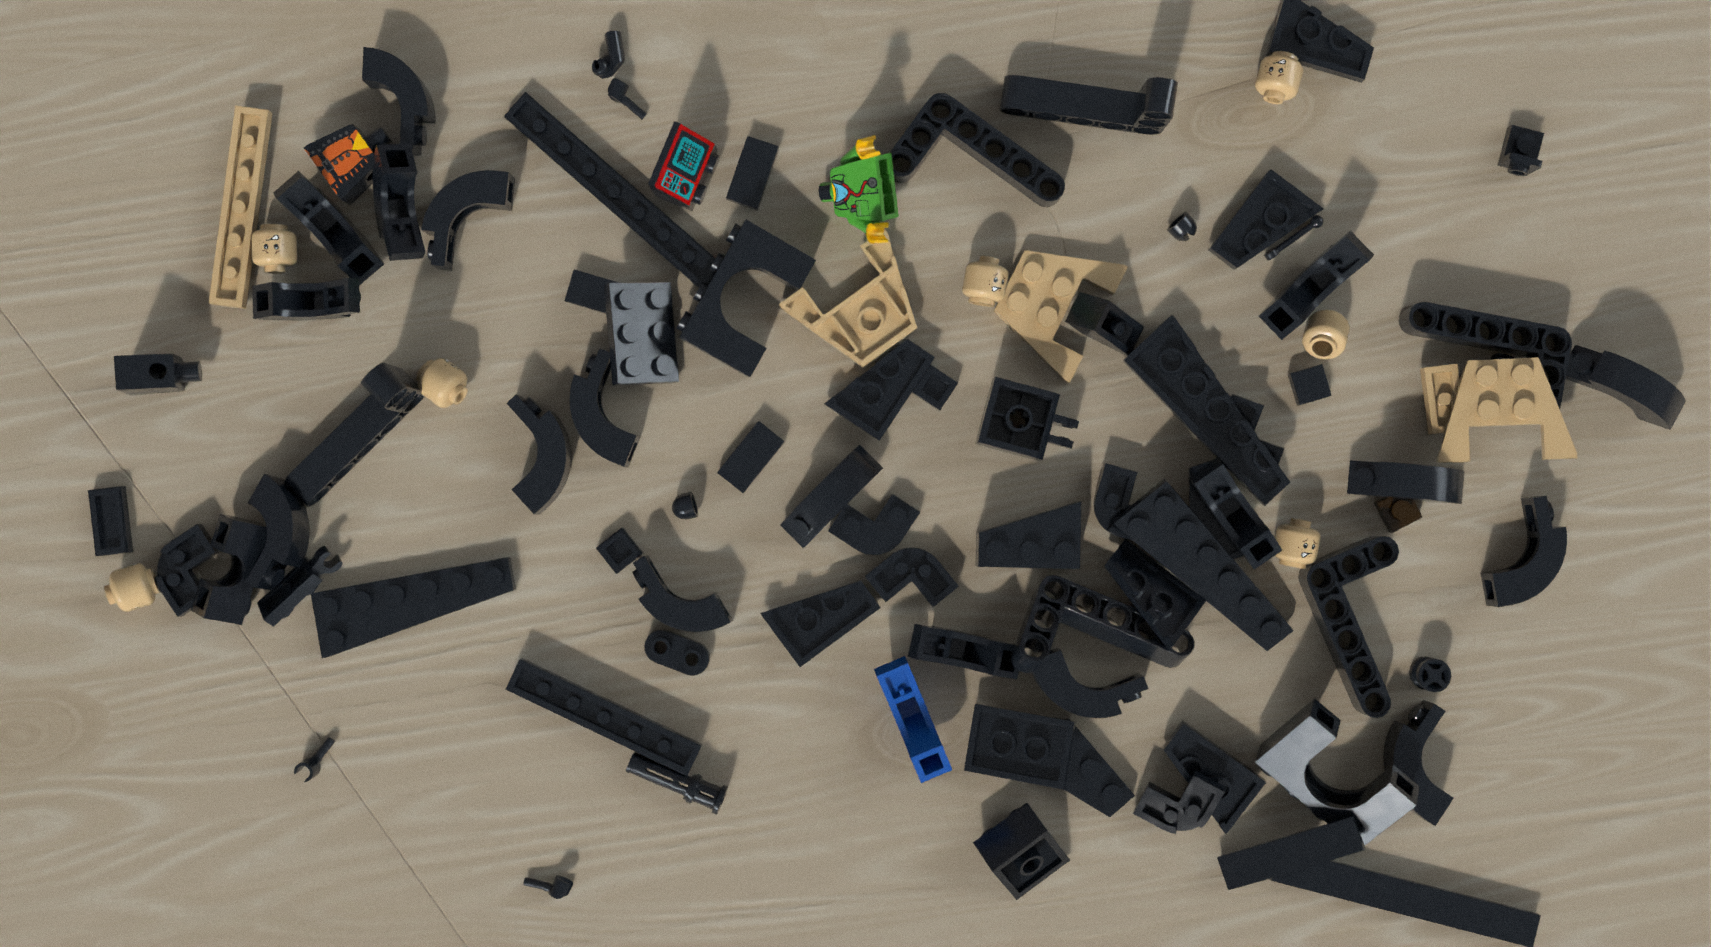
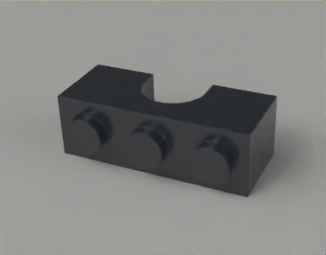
[191,513,267,625]

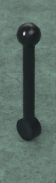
[1264,215,1324,261]

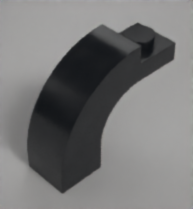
[421,170,515,271]
[273,171,384,286]
[1259,230,1374,340]
[1566,345,1686,430]
[569,348,641,468]
[506,394,572,515]
[1480,496,1567,607]
[1032,648,1149,718]
[1383,700,1454,826]

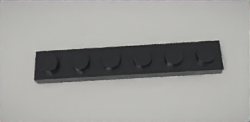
[505,658,703,776]

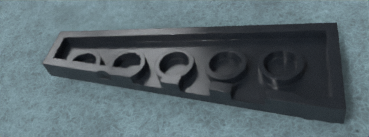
[1123,315,1290,506]
[1113,478,1294,651]
[311,557,516,658]

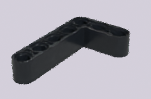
[1000,75,1178,135]
[890,93,1065,207]
[1399,302,1572,409]
[284,363,424,507]
[1298,536,1399,718]
[1011,575,1195,673]

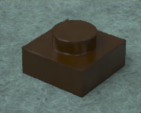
[1374,497,1422,533]

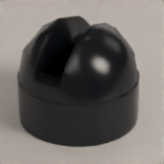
[1167,212,1197,241]
[672,491,698,520]

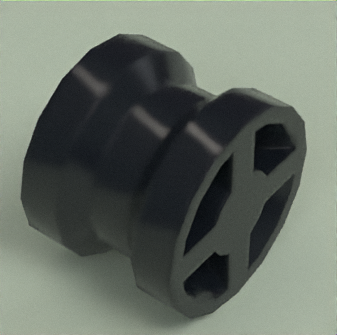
[1409,656,1452,692]

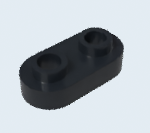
[644,629,710,676]

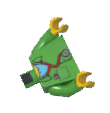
[818,135,899,244]

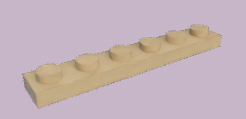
[209,106,273,309]

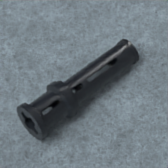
[626,752,729,815]

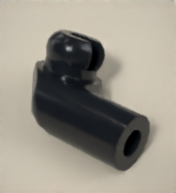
[592,31,625,79]

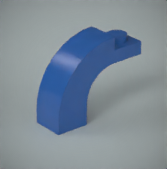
[874,656,952,783]

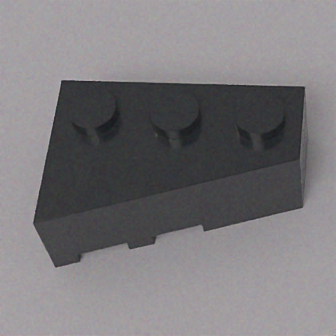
[975,501,1081,569]

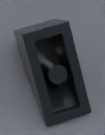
[1065,292,1144,356]

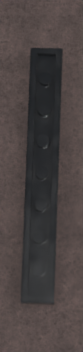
[504,92,715,288]
[1270,860,1541,947]

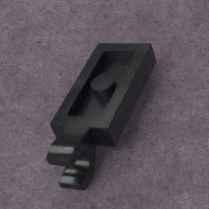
[257,546,343,627]

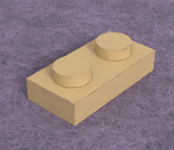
[1420,364,1460,435]

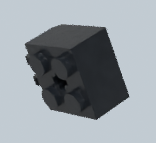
[975,377,1079,461]

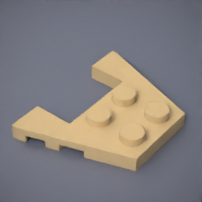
[779,229,917,368]
[994,250,1128,384]
[1436,357,1577,463]

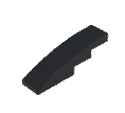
[1217,816,1366,890]

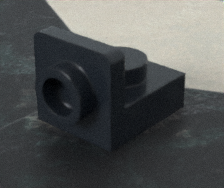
[1497,125,1544,176]

